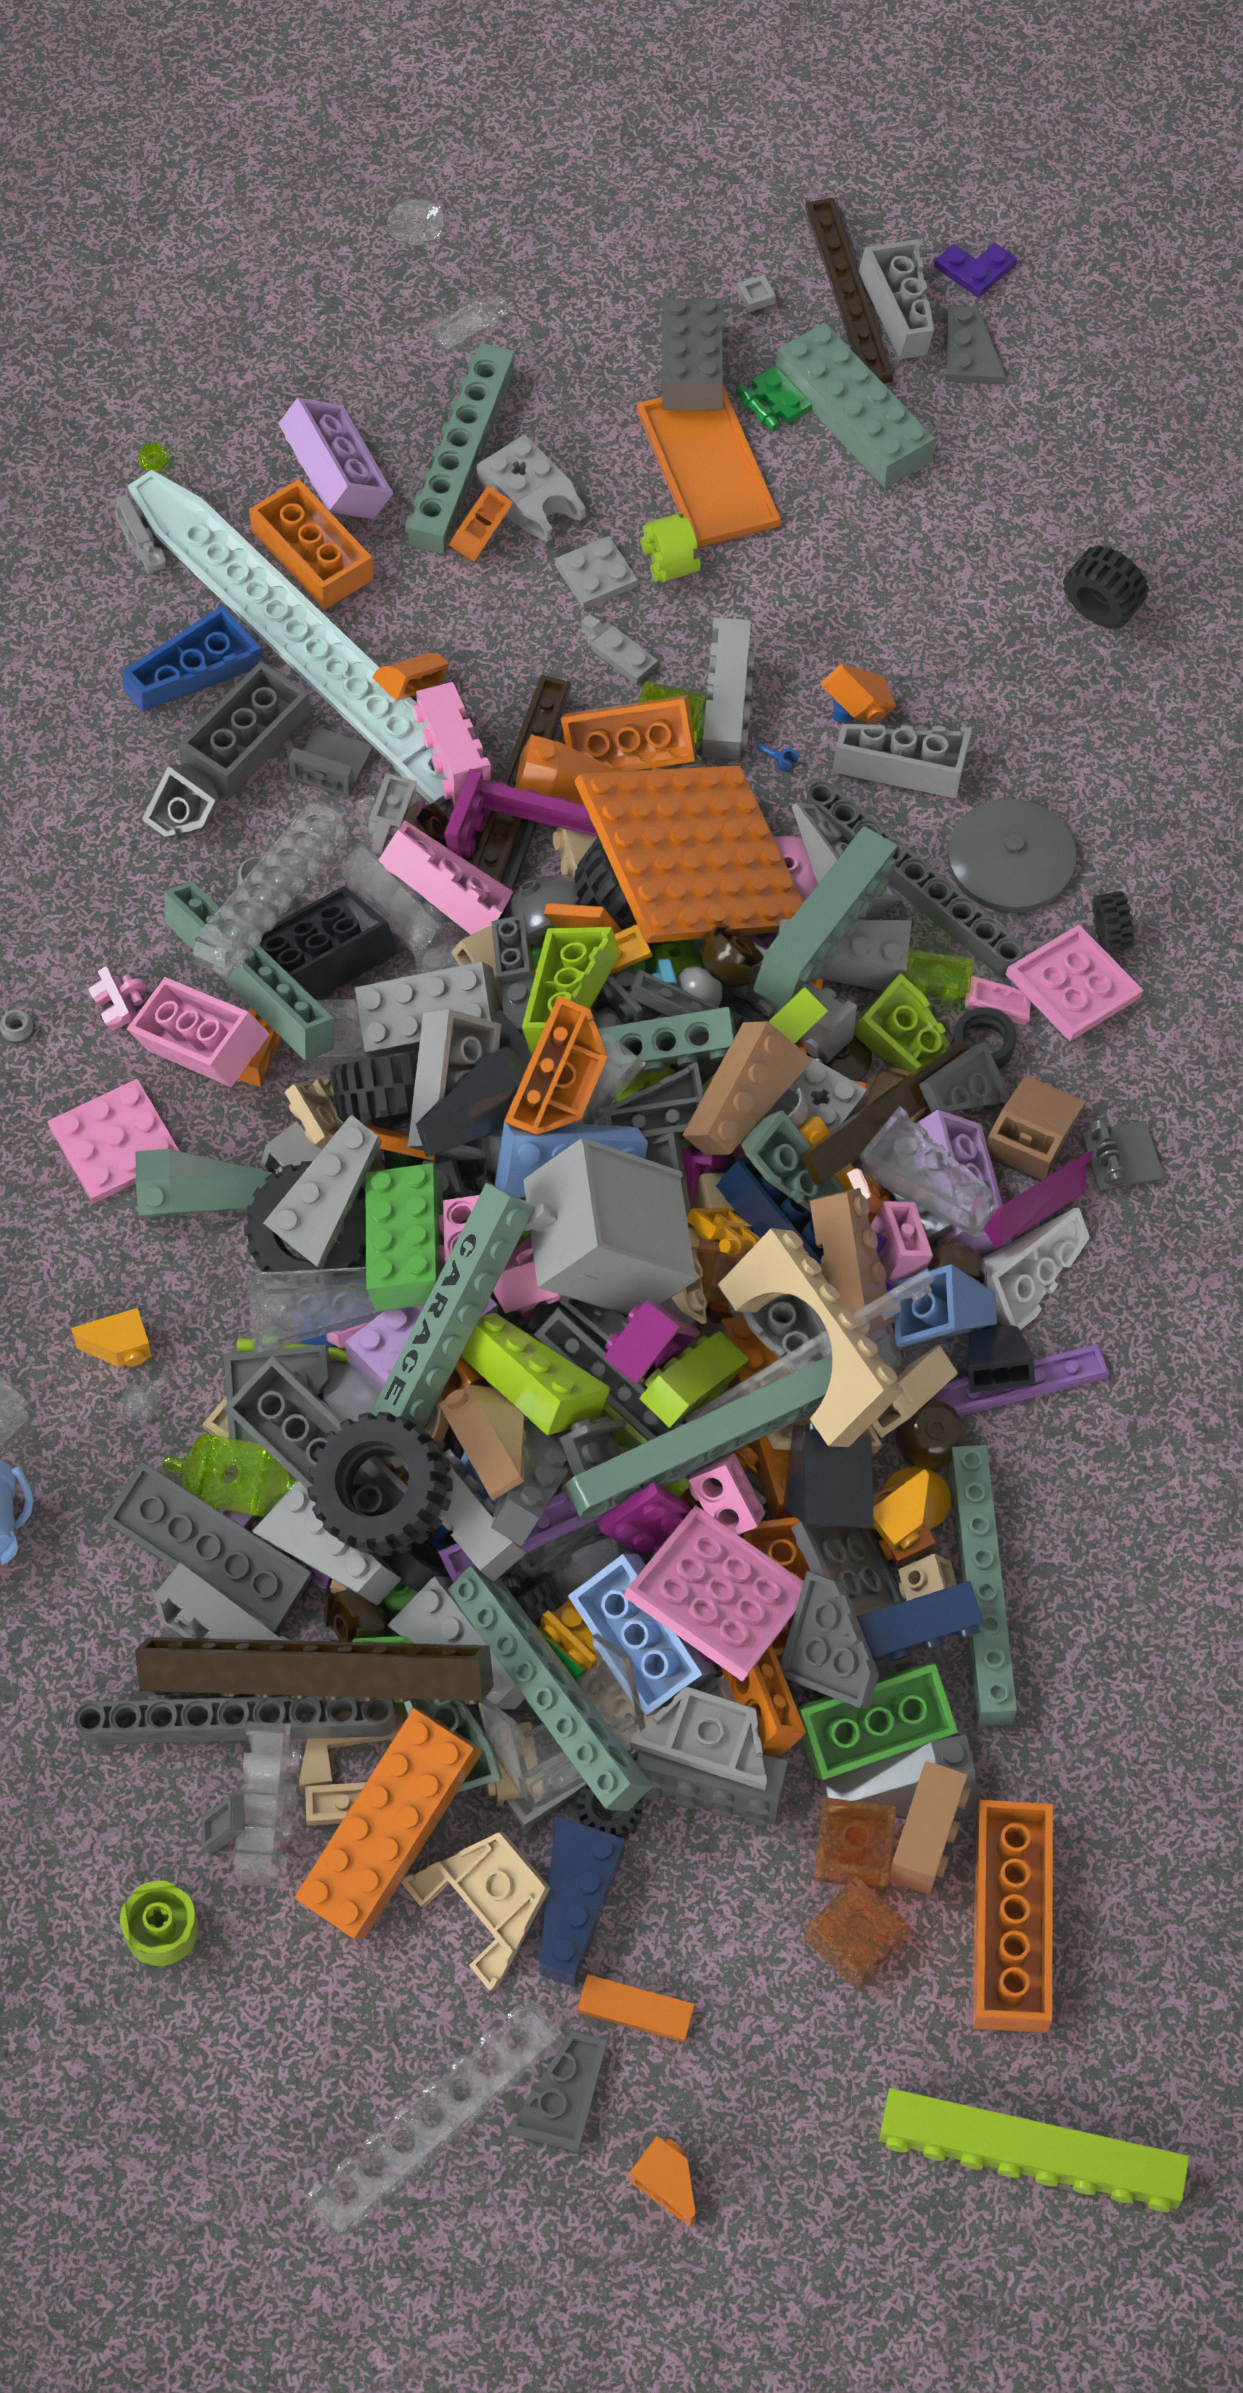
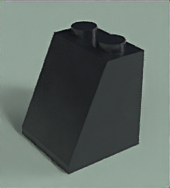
[783,1420,874,1528]

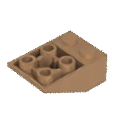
[987,1075,1086,1180]

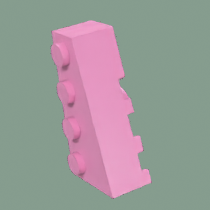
[413,682,491,807]
[378,820,513,935]

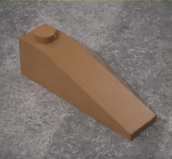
[439,1385,528,1500]

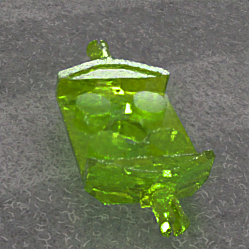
[162,1433,298,1518]

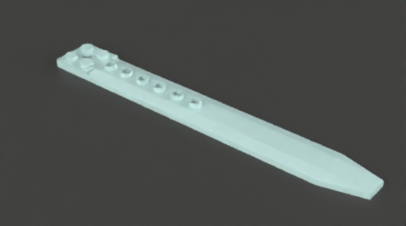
[128,470,446,806]

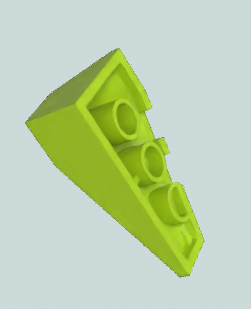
[854,973,950,1073]

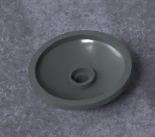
[498,875,581,939]

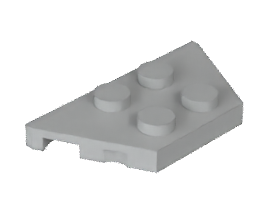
[630,1686,767,1791]

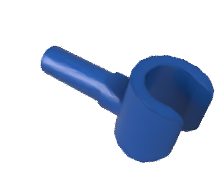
[832,697,851,722]
[756,742,799,772]

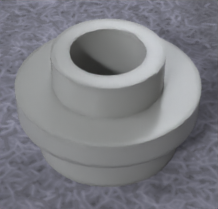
[0,1009,33,1042]

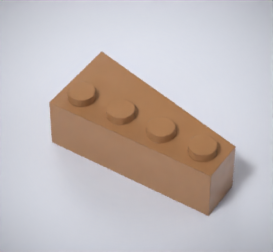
[682,1021,813,1155]
[810,1187,895,1335]

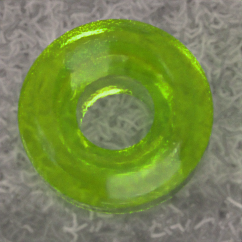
[137,443,168,472]

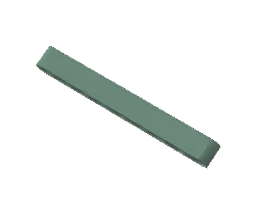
[564,1355,832,1520]

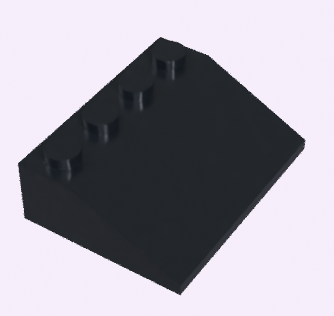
[251,886,399,1000]

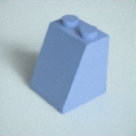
[893,1264,997,1347]

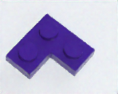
[934,243,1017,298]

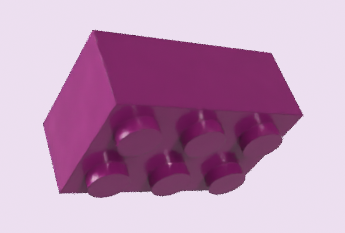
[603,1300,700,1385]

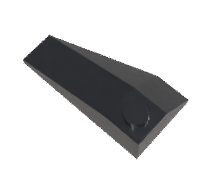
[416,1047,528,1157]

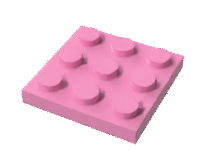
[1005,925,1144,1041]
[47,1079,179,1204]

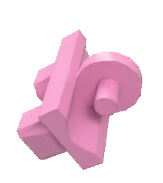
[89,967,147,1031]

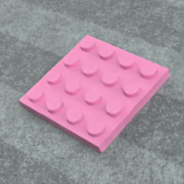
[623,1505,804,1682]

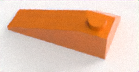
[515,735,619,806]

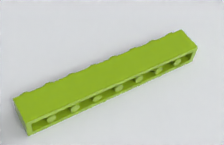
[878,2088,1189,2212]

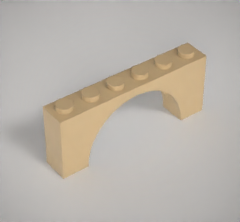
[718,1228,904,1447]

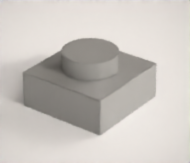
[737,275,776,312]

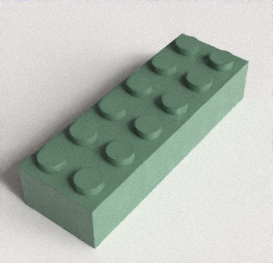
[776,322,935,489]
[753,826,897,1008]

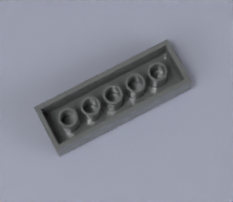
[224,1356,408,1517]

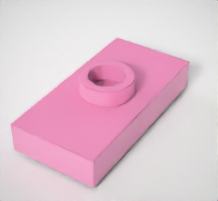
[965,976,1031,1025]

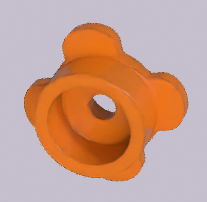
[731,1445,759,1474]

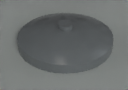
[948,799,1077,913]

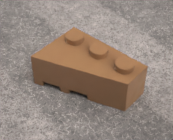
[888,1761,971,1895]

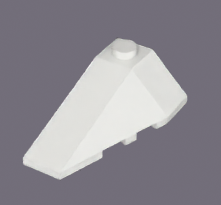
[983,1208,1090,1330]

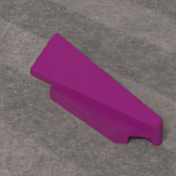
[978,1150,1093,1249]

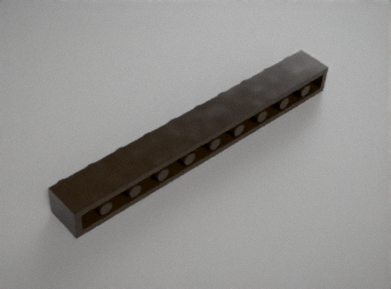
[135,1637,494,1704]

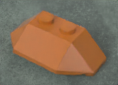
[504,995,608,1135]

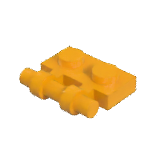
[687,1208,761,1256]

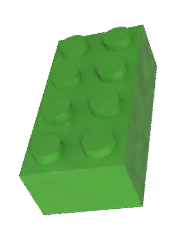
[365,1163,444,1312]
[796,1662,958,1780]

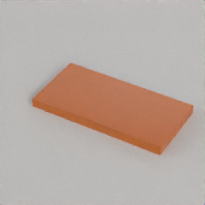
[636,386,781,547]

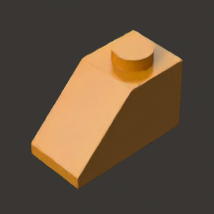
[71,1308,152,1367]
[873,1469,929,1551]

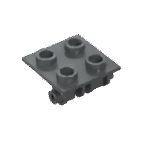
[1082,1120,1164,1192]

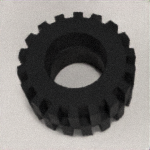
[1063,545,1149,629]

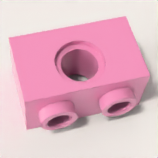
[870,1201,933,1281]

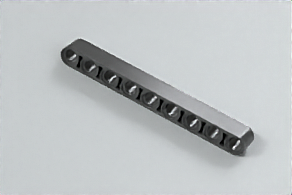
[806,780,1024,978]
[73,1696,399,1745]

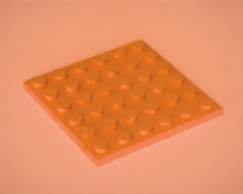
[574,765,804,943]

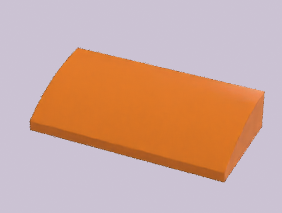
[561,695,696,772]

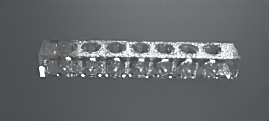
[192,798,349,977]
[303,2000,563,2247]

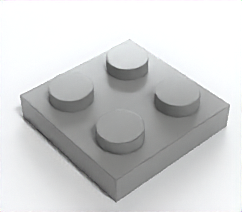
[555,536,638,610]

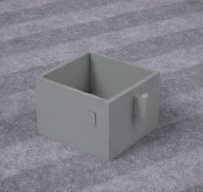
[523,1137,699,1315]

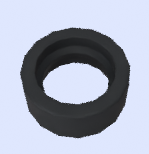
[952,1007,1016,1070]
[382,1541,450,1592]

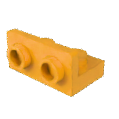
[540,1599,610,1678]

